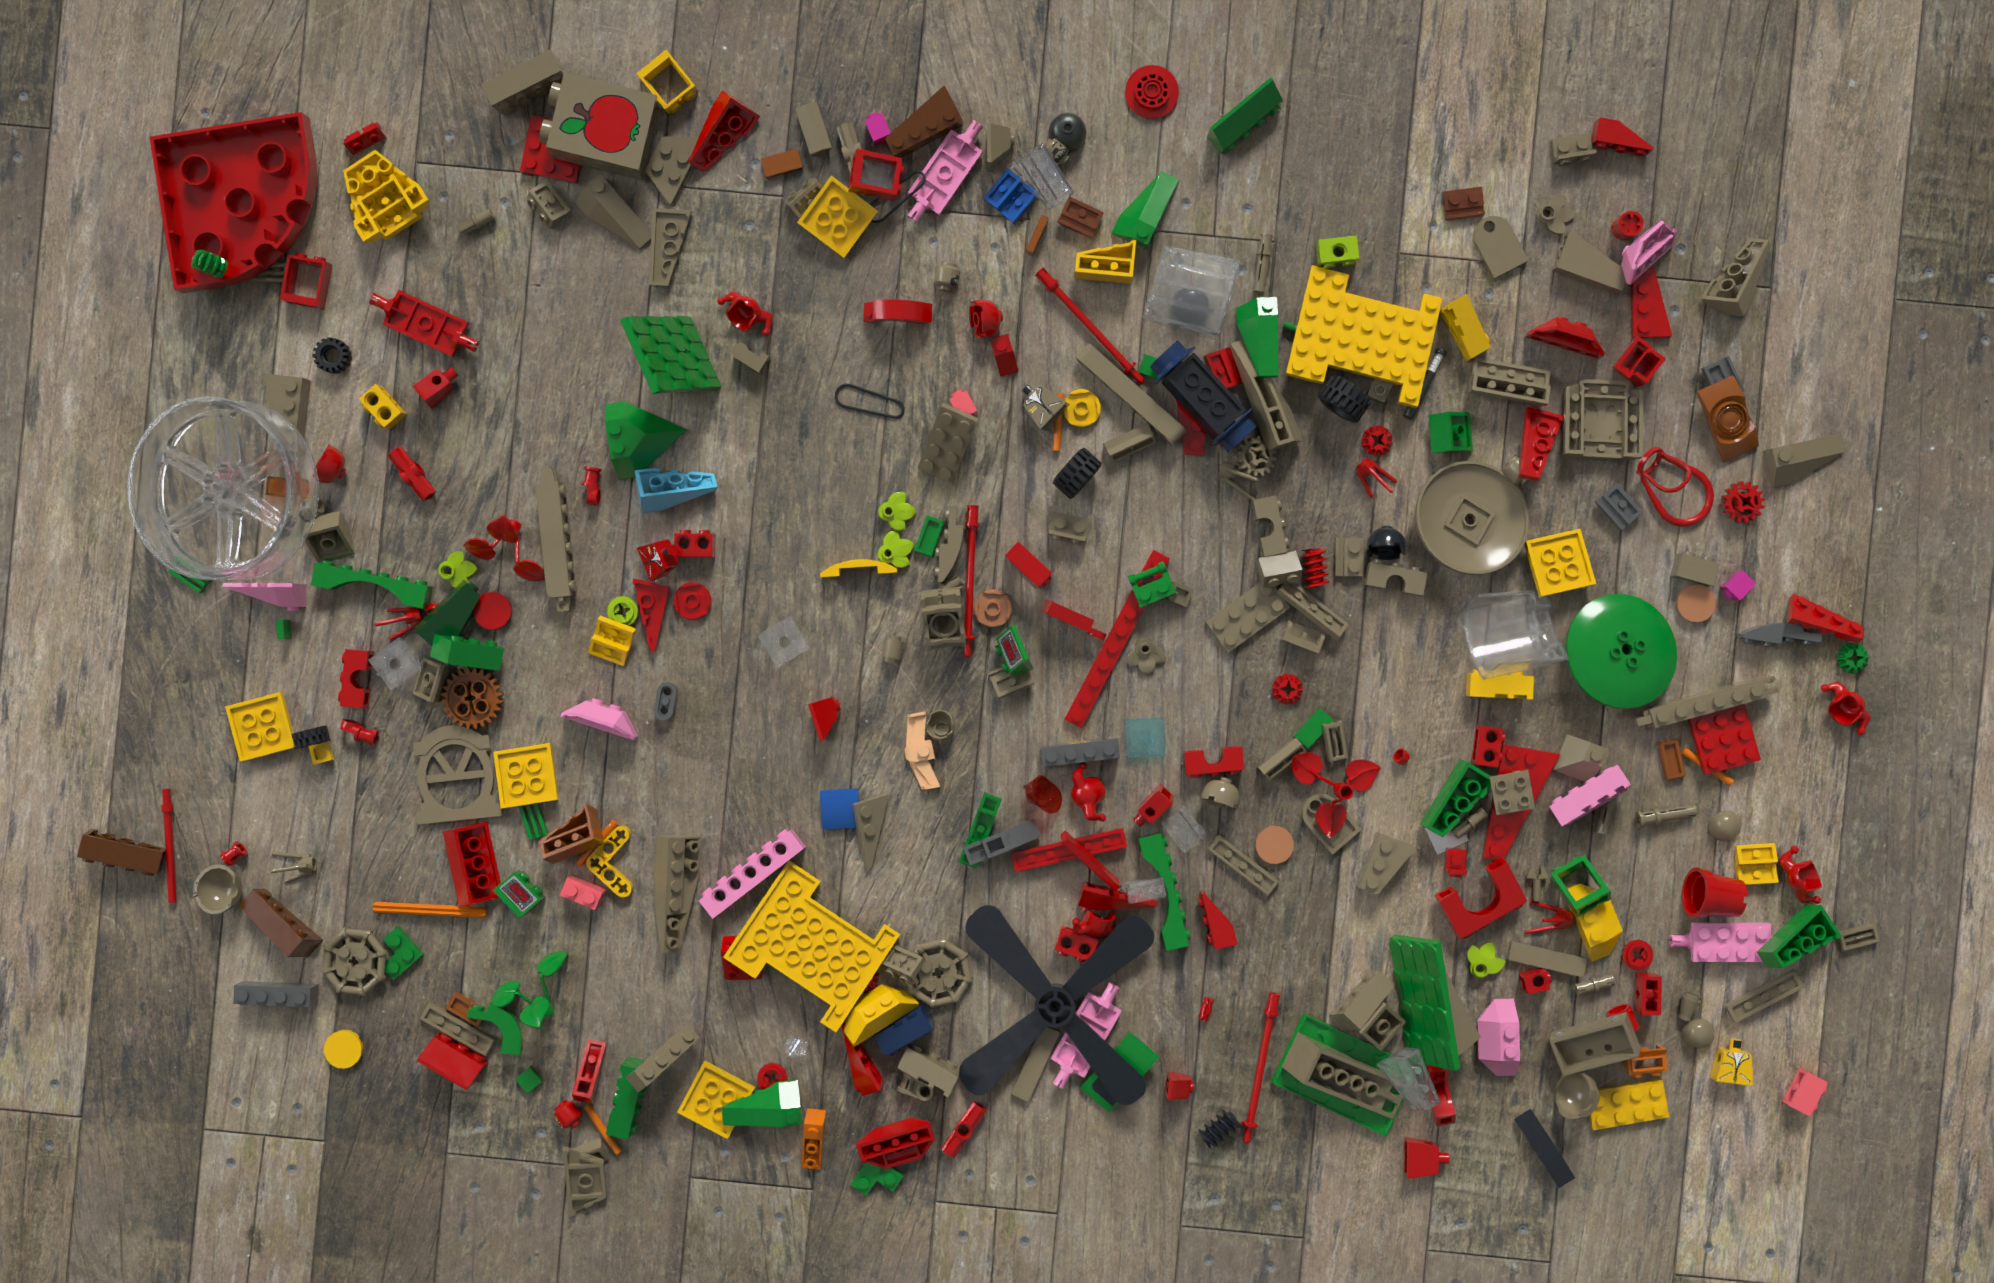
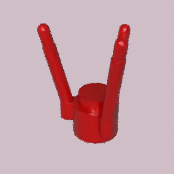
[1356,457,1397,498]
[374,607,424,640]
[1524,901,1573,934]

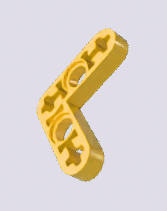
[586,825,633,897]

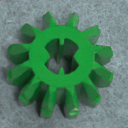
[191,250,228,278]

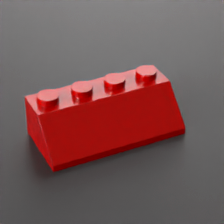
[442,821,501,906]

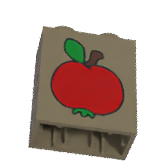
[539,72,659,180]

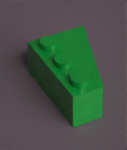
[430,634,504,671]

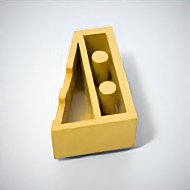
[1439,294,1491,361]

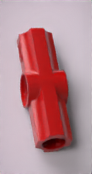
[388,446,437,502]
[941,1100,987,1158]

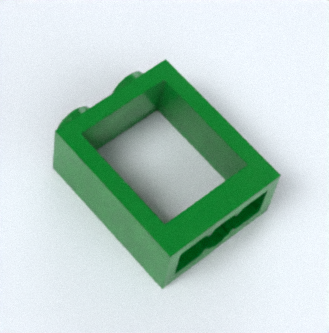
[1551,855,1611,917]

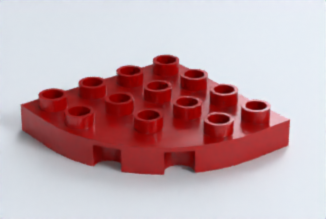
[149,112,317,293]

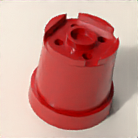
[1681,867,1748,918]

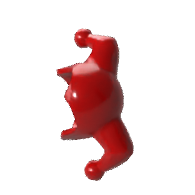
[717,291,773,337]
[1821,682,1871,736]
[1071,762,1106,822]
[1778,846,1822,904]
[1072,910,1115,938]

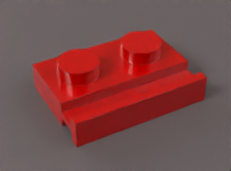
[1203,347,1243,389]

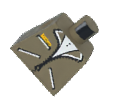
[1022,384,1070,431]

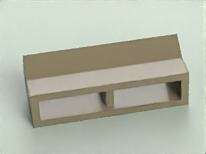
[795,102,832,156]
[1103,423,1156,463]
[1257,737,1307,781]

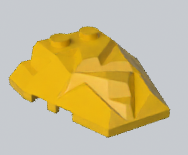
[343,150,430,243]

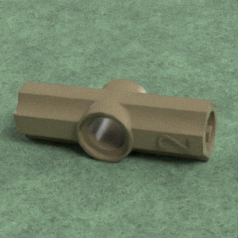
[836,123,869,183]

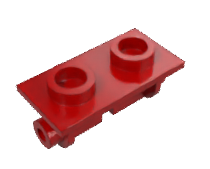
[343,122,387,155]

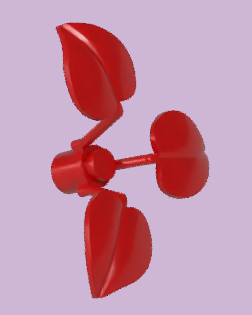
[463,515,545,581]
[1291,752,1381,838]

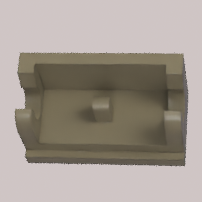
[1280,620,1325,654]

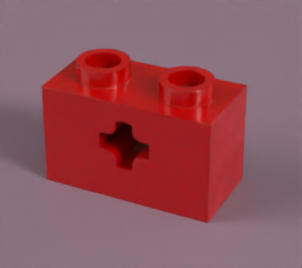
[1634,972,1662,1015]

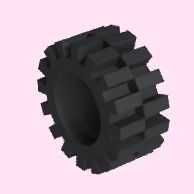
[312,337,352,374]
[291,725,330,749]

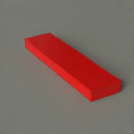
[1061,830,1120,891]

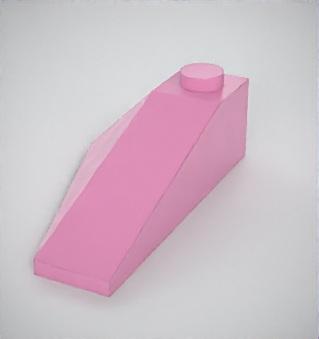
[223,583,306,611]

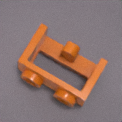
[1623,1045,1668,1078]

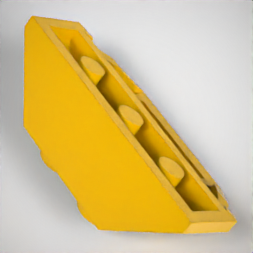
[1567,883,1623,962]
[844,984,919,1047]

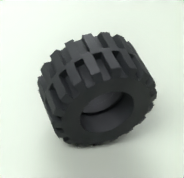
[1318,376,1371,423]
[1052,448,1102,499]

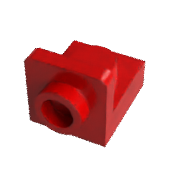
[1444,848,1467,878]

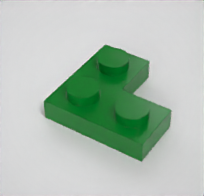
[383,926,424,981]
[850,1163,904,1196]

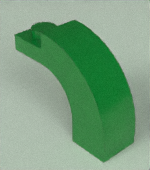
[466,1001,523,1055]

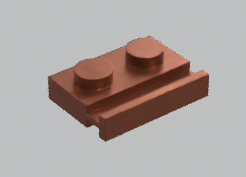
[1442,186,1485,221]
[1057,196,1104,239]

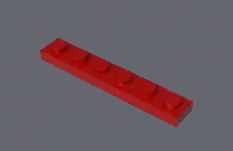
[1011,827,1127,872]

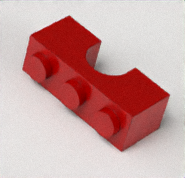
[338,649,374,709]
[1183,746,1244,778]

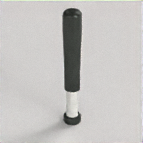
[1403,348,1447,420]

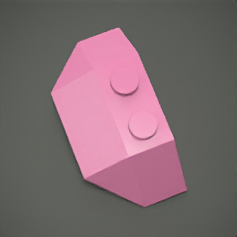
[1621,220,1678,285]
[560,698,638,740]
[1477,998,1520,1076]

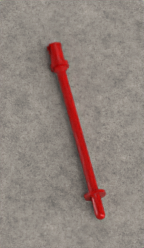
[1035,267,1145,384]
[964,505,980,658]
[1241,992,1281,1144]

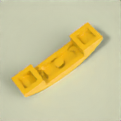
[820,559,898,578]

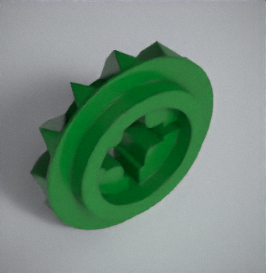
[1837,643,1870,674]

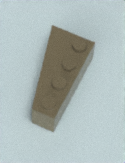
[264,373,311,456]

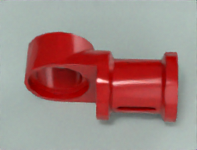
[582,466,602,506]
[340,719,379,747]

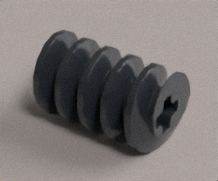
[1198,1110,1242,1149]

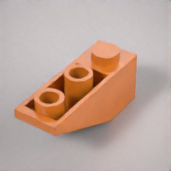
[801,1108,826,1170]

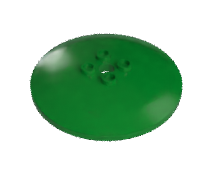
[1565,594,1677,709]

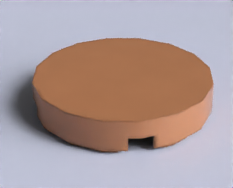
[1675,584,1716,622]
[974,590,1012,628]
[1255,825,1294,864]

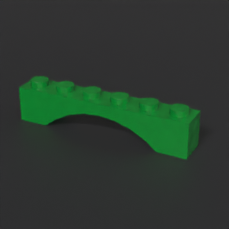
[311,560,433,609]
[1138,832,1191,951]

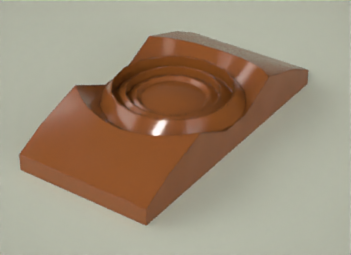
[1696,375,1759,462]

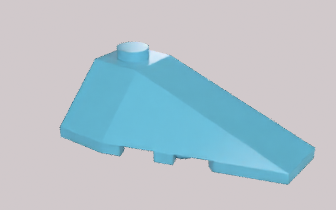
[635,468,718,513]

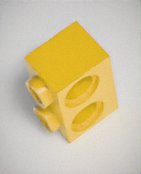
[359,384,407,429]

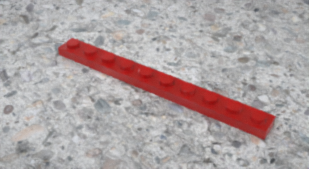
[1064,550,1170,728]

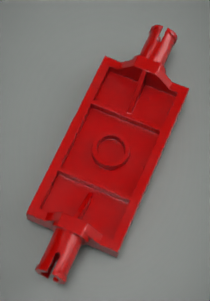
[369,290,479,357]

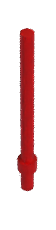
[161,788,176,903]

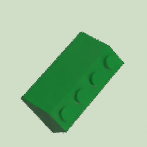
[1207,77,1283,155]

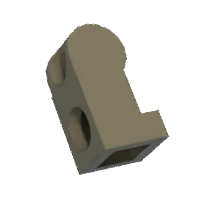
[732,343,771,375]

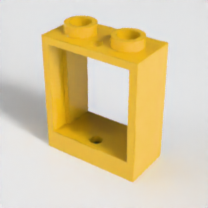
[636,50,698,115]

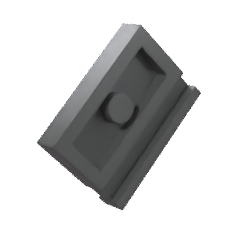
[1701,356,1745,392]
[1595,483,1643,531]

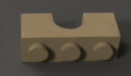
[1251,496,1289,557]
[1363,559,1428,596]

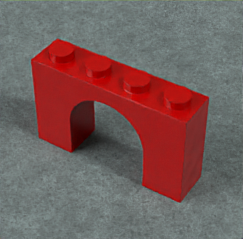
[1434,858,1528,940]

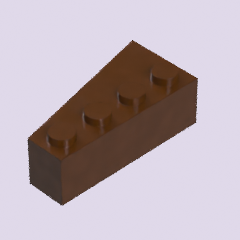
[885,85,963,158]
[77,828,166,876]
[239,888,323,957]

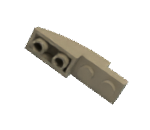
[935,506,964,583]

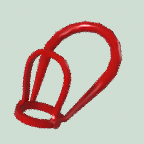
[1636,447,1714,527]

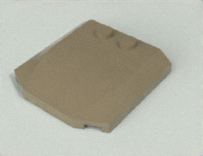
[1563,379,1643,460]

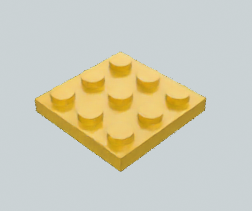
[797,175,878,258]
[1524,529,1596,598]
[225,692,295,762]
[493,743,559,809]
[677,1060,755,1139]

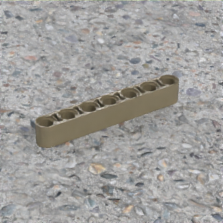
[1076,343,1187,446]

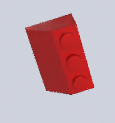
[416,1033,488,1090]

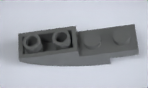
[1736,623,1822,647]
[963,818,1041,865]

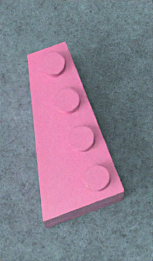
[1549,765,1631,828]

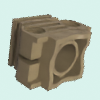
[921,587,966,651]

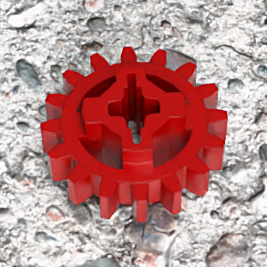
[1720,481,1766,523]

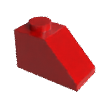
[1164,1071,1194,1100]

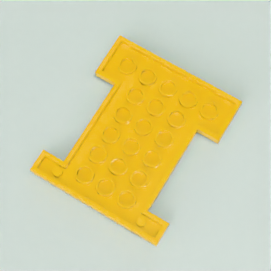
[1285,265,1443,408]
[723,861,900,1033]

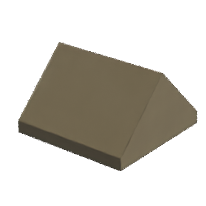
[412,657,452,703]

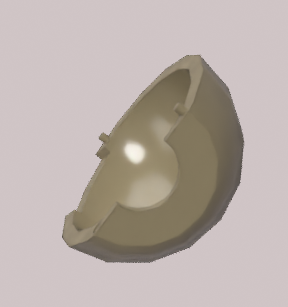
[193,864,242,914]
[1554,1071,1600,1120]

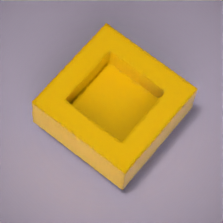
[308,741,334,765]

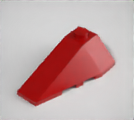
[1077,881,1158,912]

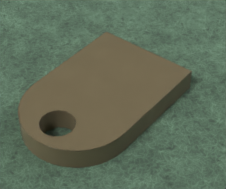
[1473,216,1528,279]
[1302,793,1361,855]

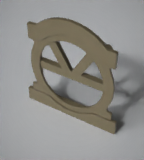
[413,725,503,824]

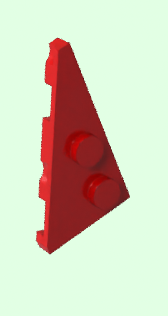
[633,578,670,652]

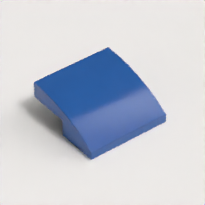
[984,169,1039,225]
[820,788,859,830]

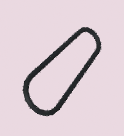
[869,170,926,223]
[835,383,905,418]

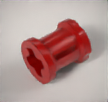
[220,841,247,866]

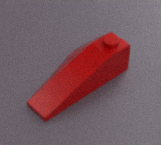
[688,90,760,172]
[841,1017,884,1096]

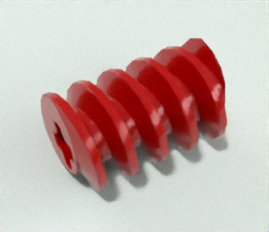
[1301,548,1329,588]

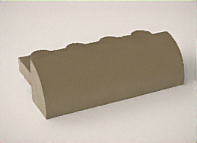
[1468,357,1551,407]

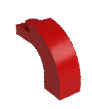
[863,299,932,325]
[1425,1065,1456,1127]

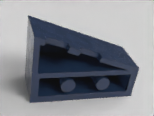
[873,1003,935,1056]

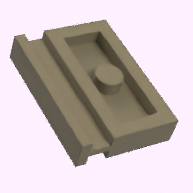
[1334,538,1364,577]
[988,667,1035,699]

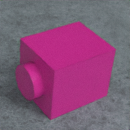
[865,112,891,146]
[1720,570,1756,601]

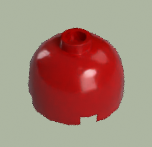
[969,300,1003,339]
[309,444,347,484]

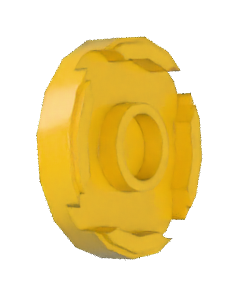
[1063,389,1101,428]
[324,1030,364,1069]

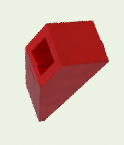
[1591,117,1654,157]
[1198,891,1238,950]

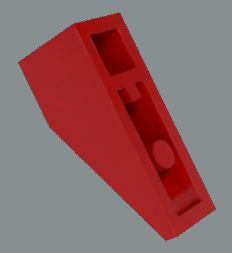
[572,1039,607,1104]

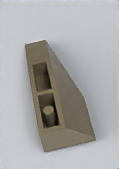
[1229,340,1302,452]
[654,834,701,953]

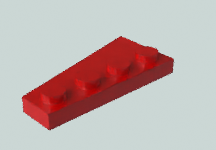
[1631,265,1672,338]
[1175,399,1206,456]
[1518,407,1564,482]
[1787,593,1863,644]

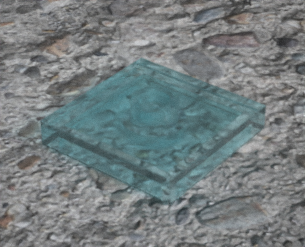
[1125,717,1166,758]

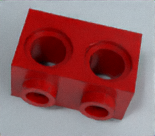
[674,530,715,557]
[1471,725,1505,767]
[1054,925,1098,963]

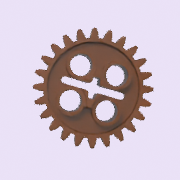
[441,667,504,729]

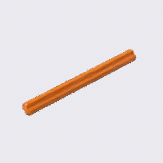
[373,902,487,918]

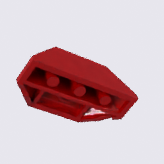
[1525,316,1605,359]
[856,1118,935,1169]

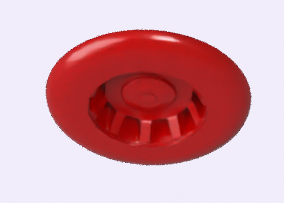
[1125,65,1179,119]

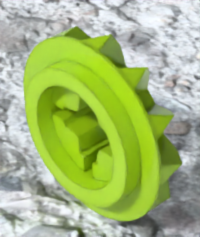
[607,596,638,626]

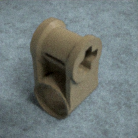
[897,1072,935,1101]

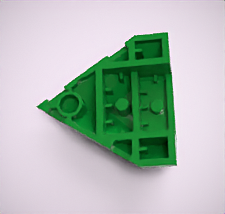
[605,401,687,480]

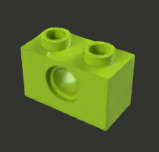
[1316,235,1360,269]

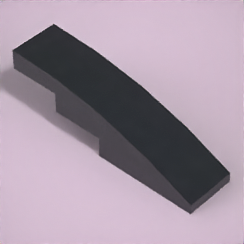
[1514,1109,1575,1188]

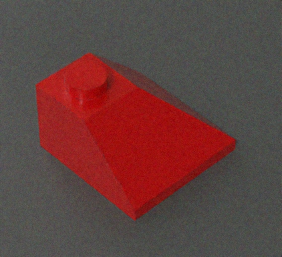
[808,696,841,741]

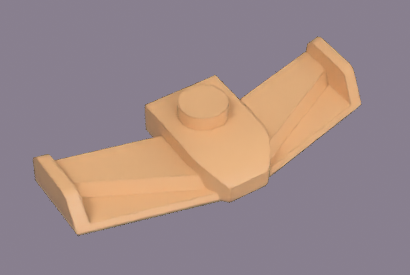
[904,711,940,790]

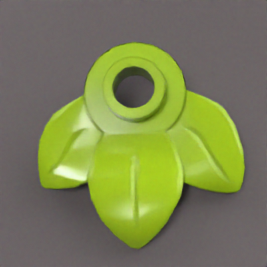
[878,492,916,530]
[878,530,914,568]
[438,551,477,588]
[1467,942,1506,978]

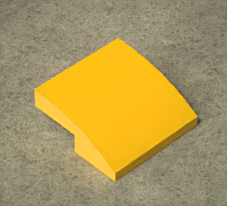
[588,615,636,666]
[1735,843,1779,886]

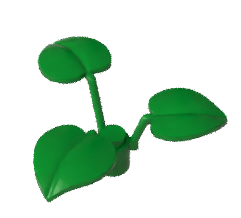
[491,951,568,1029]

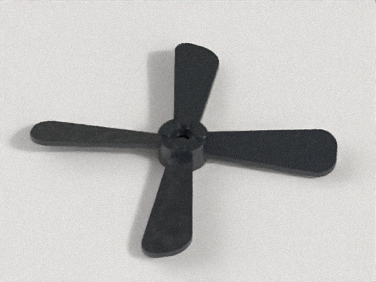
[959,905,1154,1105]

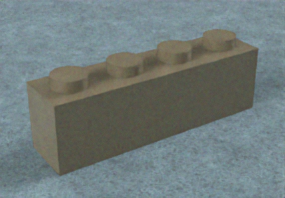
[626,1023,700,1092]

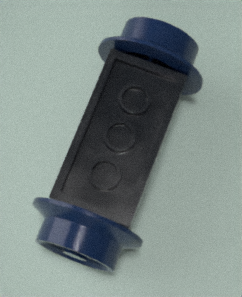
[1150,341,1257,452]

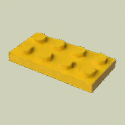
[1589,1078,1669,1130]

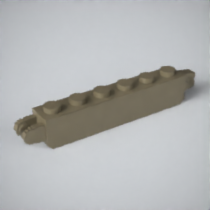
[535,467,576,612]
[1633,676,1779,728]

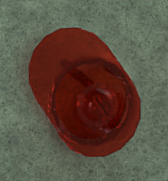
[1023,775,1062,814]

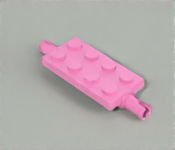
[907,120,983,223]
[1669,922,1773,962]
[1051,982,1122,1089]

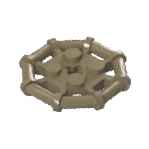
[321,927,388,997]
[907,938,974,1009]

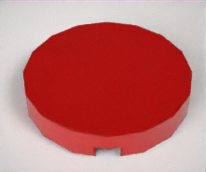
[673,582,712,620]
[473,592,513,630]

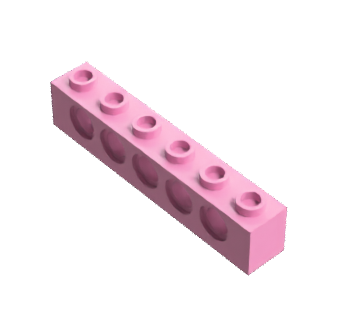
[699,829,806,919]

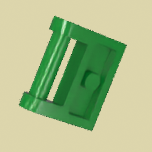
[1128,561,1177,608]

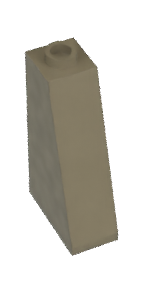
[1551,231,1628,294]

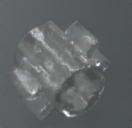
[784,1035,808,1059]

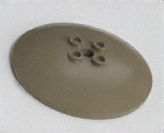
[1415,461,1529,575]

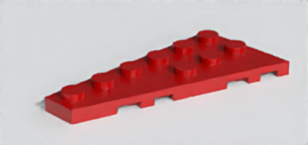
[1482,744,1560,860]

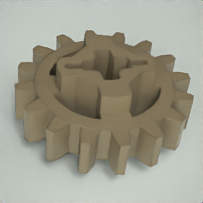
[1234,436,1277,478]

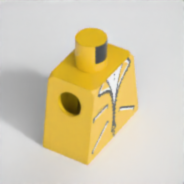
[1710,1038,1753,1086]

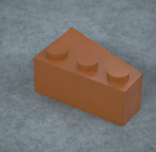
[539,804,604,864]

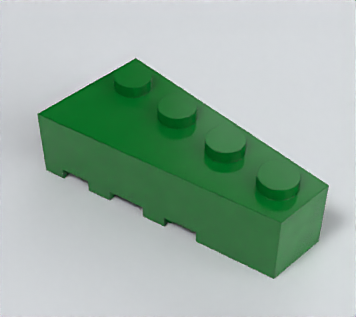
[1420,759,1491,838]
[1757,905,1842,968]
[606,1056,647,1140]

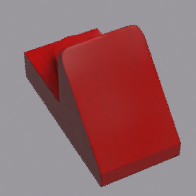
[990,334,1019,377]

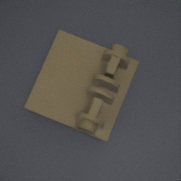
[1489,770,1535,815]

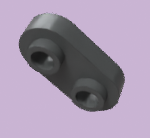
[654,682,678,720]

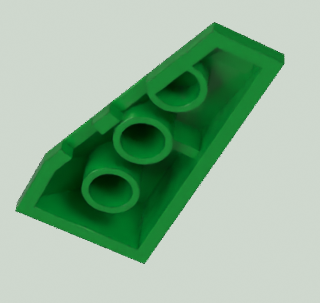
[1236,297,1279,378]
[722,1079,802,1127]

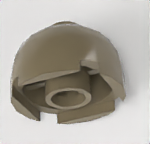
[1200,777,1240,811]

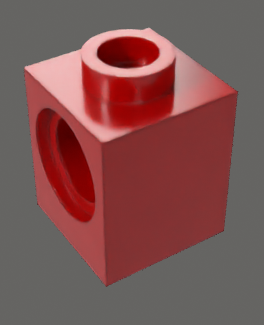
[1519,968,1552,995]

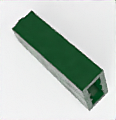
[414,580,480,646]

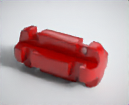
[1198,997,1214,1021]

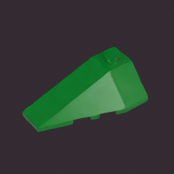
[1112,172,1179,249]

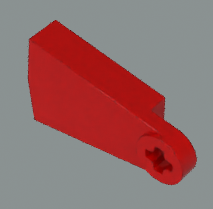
[1041,600,1107,641]

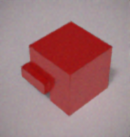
[1612,336,1666,387]

